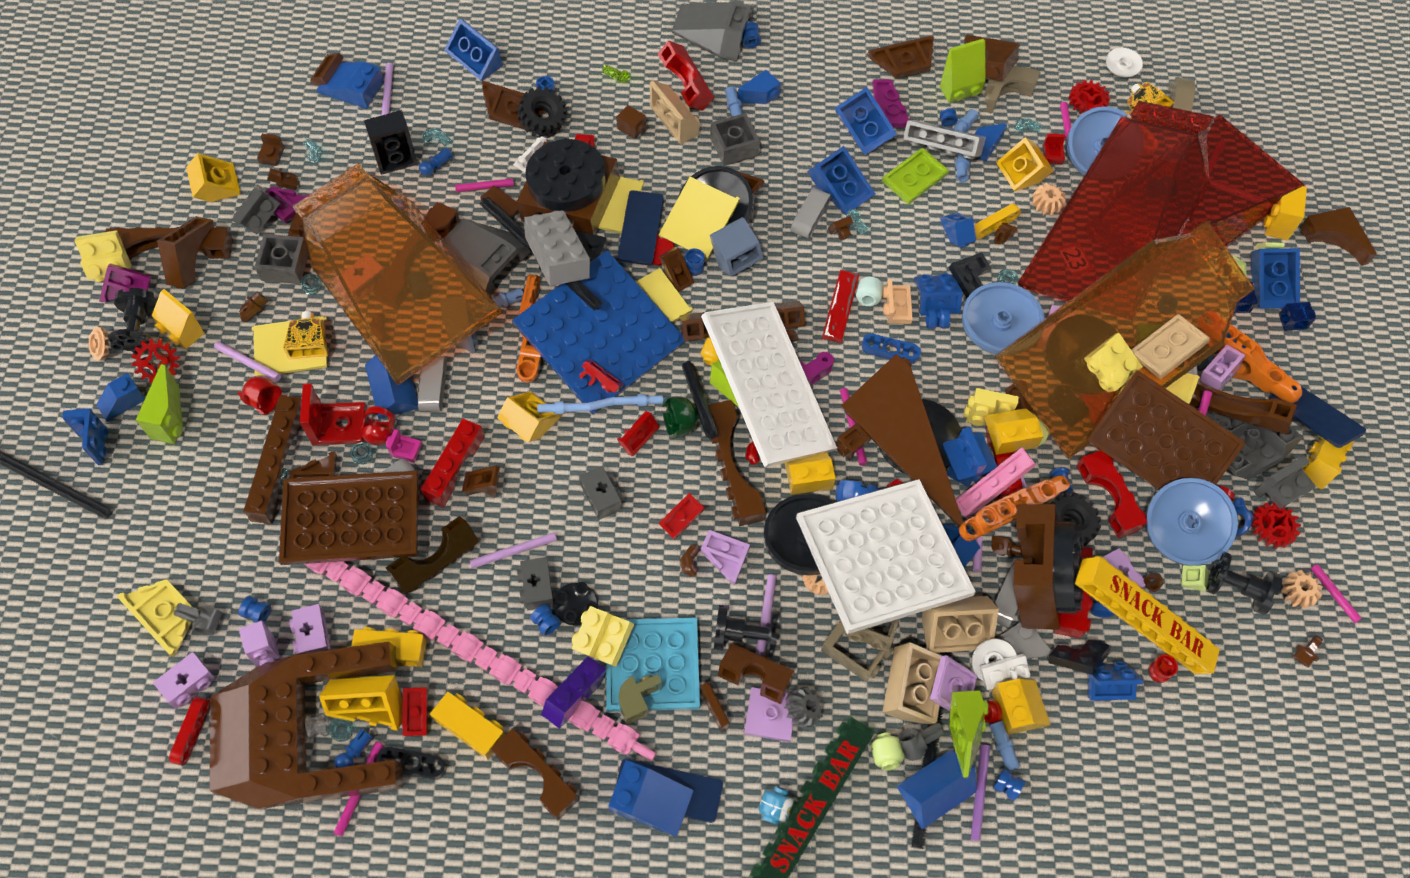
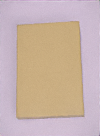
[1131,314,1210,380]

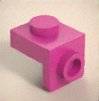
[386,429,422,463]

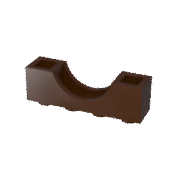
[491,728,579,821]

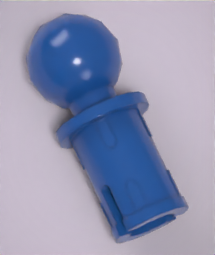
[419,148,453,176]
[334,729,373,768]

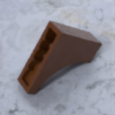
[964,35,1020,81]
[1300,207,1377,266]
[157,216,214,289]

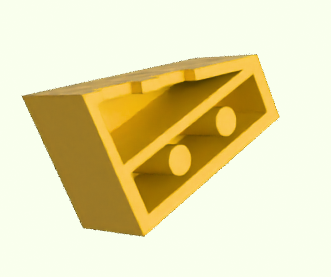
[1303,435,1354,490]
[319,675,403,731]

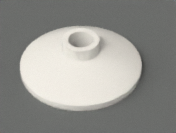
[1106,48,1143,77]
[972,639,1016,681]

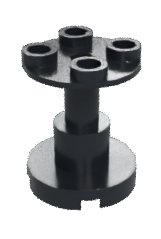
[109,288,158,355]
[1206,551,1282,615]
[713,605,778,657]

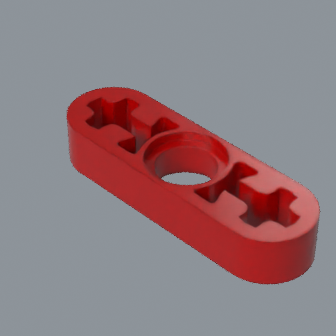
[169,696,210,766]

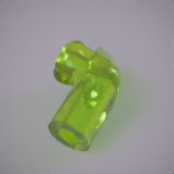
[602,65,630,83]

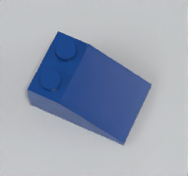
[316,61,384,109]
[835,87,897,156]
[807,146,876,215]
[1251,248,1300,309]
[608,760,694,837]

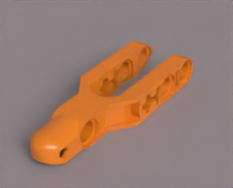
[517,274,560,383]
[1198,312,1302,403]
[959,475,1070,541]

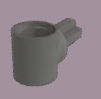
[174,603,222,635]
[898,723,944,761]

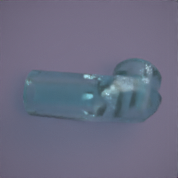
[423,128,451,146]
[846,209,869,235]

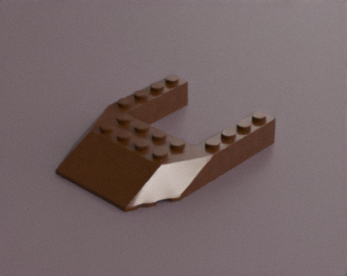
[210,642,403,809]

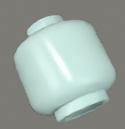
[856,277,883,306]

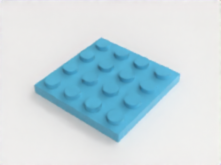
[606,618,700,712]

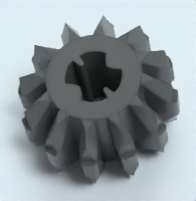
[784,687,824,728]

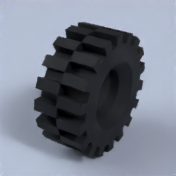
[517,86,567,138]
[1050,492,1101,547]

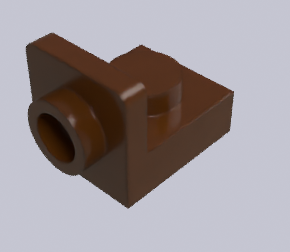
[257,133,285,166]
[836,423,871,461]

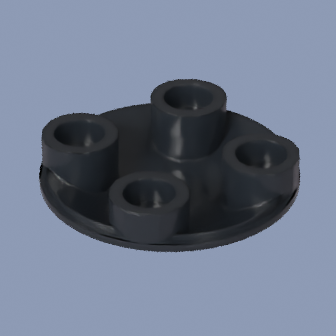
[553,582,598,626]

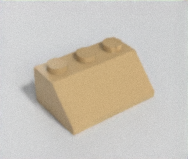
[650,81,700,145]
[922,596,999,653]
[882,643,941,725]

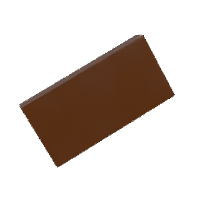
[310,53,344,85]
[480,185,519,219]
[700,682,730,733]

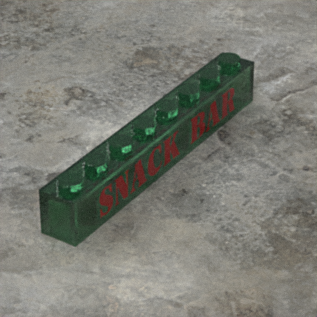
[749,717,875,878]

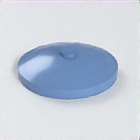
[1067,107,1144,182]
[962,282,1045,356]
[1146,478,1238,565]

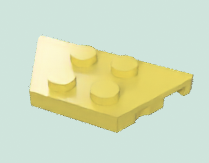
[117,579,192,658]

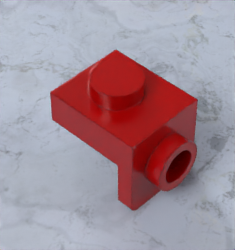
[1042,133,1066,164]

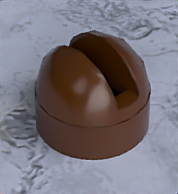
[1144,572,1164,592]

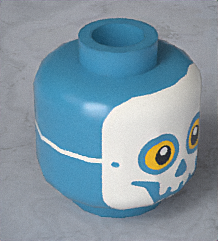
[759,786,793,825]

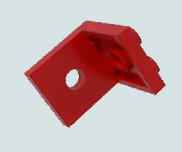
[300,383,366,446]

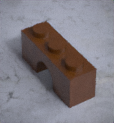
[718,643,794,704]

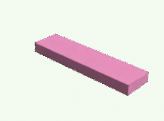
[956,448,1036,519]

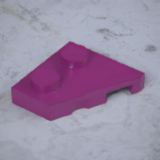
[265,186,314,224]
[99,263,152,302]

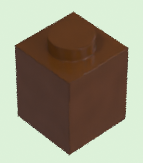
[616,105,647,139]

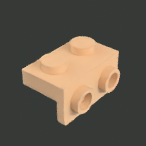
[882,279,913,324]

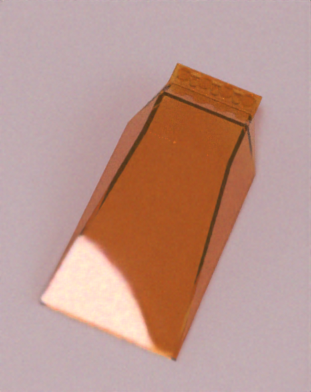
[292,163,502,385]
[994,221,1254,459]

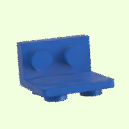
[914,273,962,316]
[62,408,108,465]

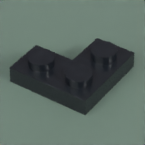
[948,252,992,299]
[1049,639,1110,675]

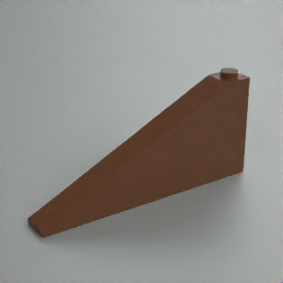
[841,354,963,527]

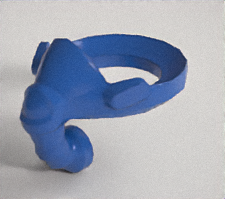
[1233,497,1254,536]

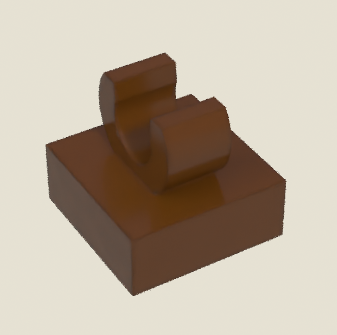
[828,216,853,241]

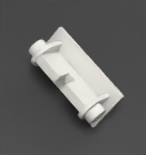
[513,136,547,172]

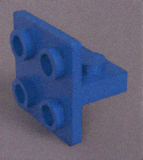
[942,427,997,482]
[1088,661,1143,701]

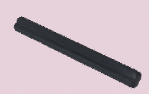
[682,361,718,440]

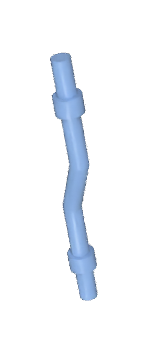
[537,394,663,414]

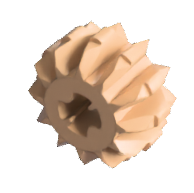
[1032,182,1066,216]
[1281,570,1323,609]

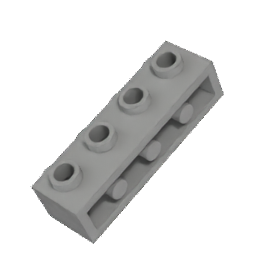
[903,120,986,159]

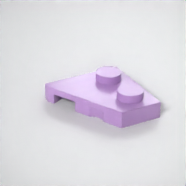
[701,530,750,585]

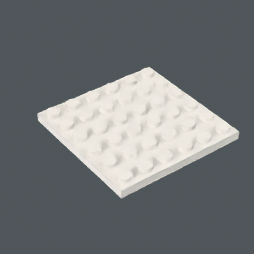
[796,479,976,634]

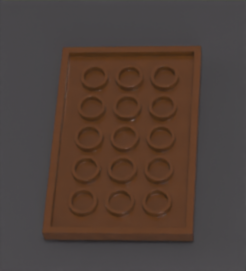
[1086,369,1246,490]
[279,471,418,565]

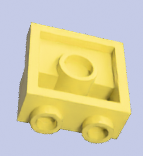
[74,230,132,282]
[1084,333,1143,392]
[963,388,1019,426]
[572,606,634,667]

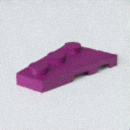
[872,79,911,128]

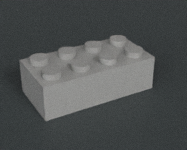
[524,210,590,286]

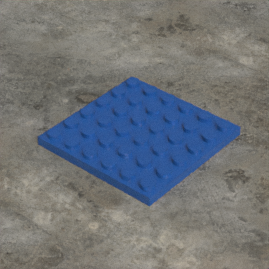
[512,250,686,415]

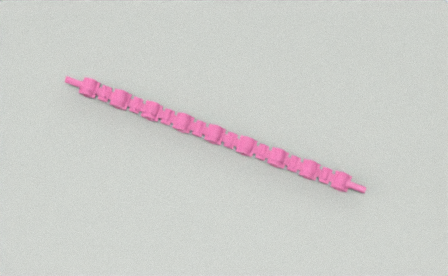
[304,561,656,761]

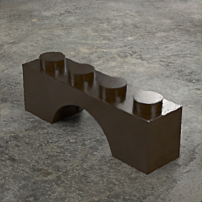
[386,516,480,595]

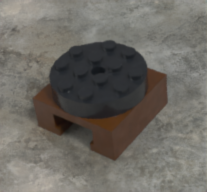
[516,138,620,235]
[1013,504,1084,630]

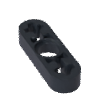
[377,747,447,780]

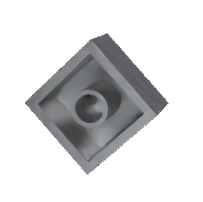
[710,113,760,166]
[254,234,309,284]

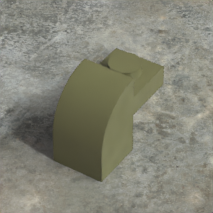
[619,674,662,725]

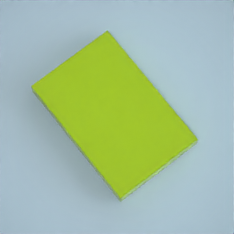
[882,148,949,205]

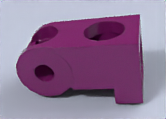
[800,352,834,386]

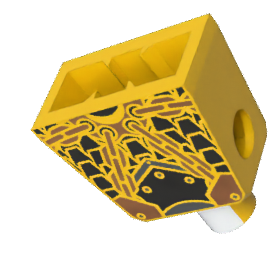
[1127,82,1174,128]
[283,311,328,360]

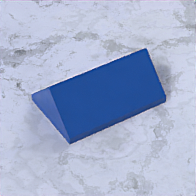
[444,18,502,81]
[365,349,418,419]
[896,750,977,829]

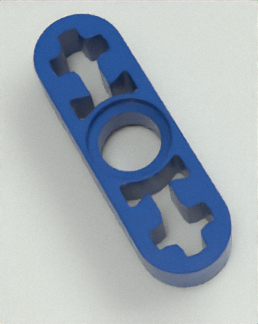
[861,333,921,364]

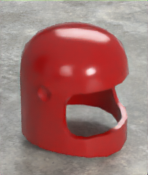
[361,406,396,446]

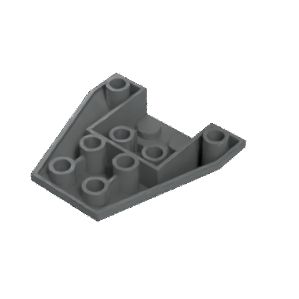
[672,2,755,61]
[437,218,530,303]
[1197,409,1303,480]

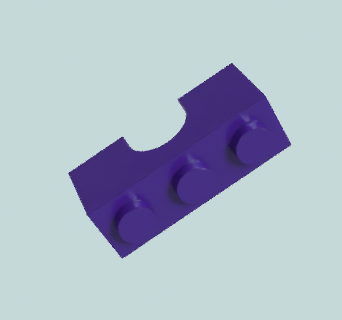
[541,656,606,729]

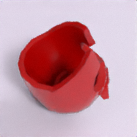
[237,376,282,415]

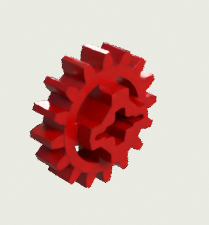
[1068,80,1111,114]
[131,338,180,383]
[1251,502,1301,549]

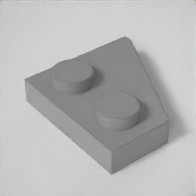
[996,622,1052,660]

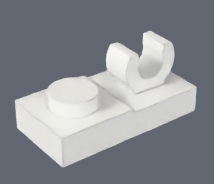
[980,654,1030,690]

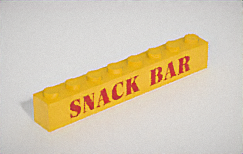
[1075,556,1220,674]

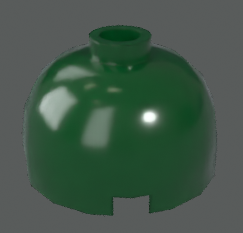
[662,396,699,439]

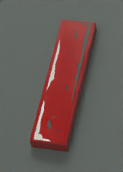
[822,270,859,343]

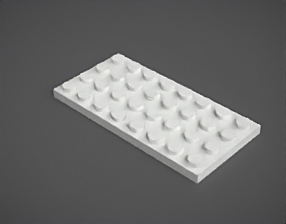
[701,302,837,467]

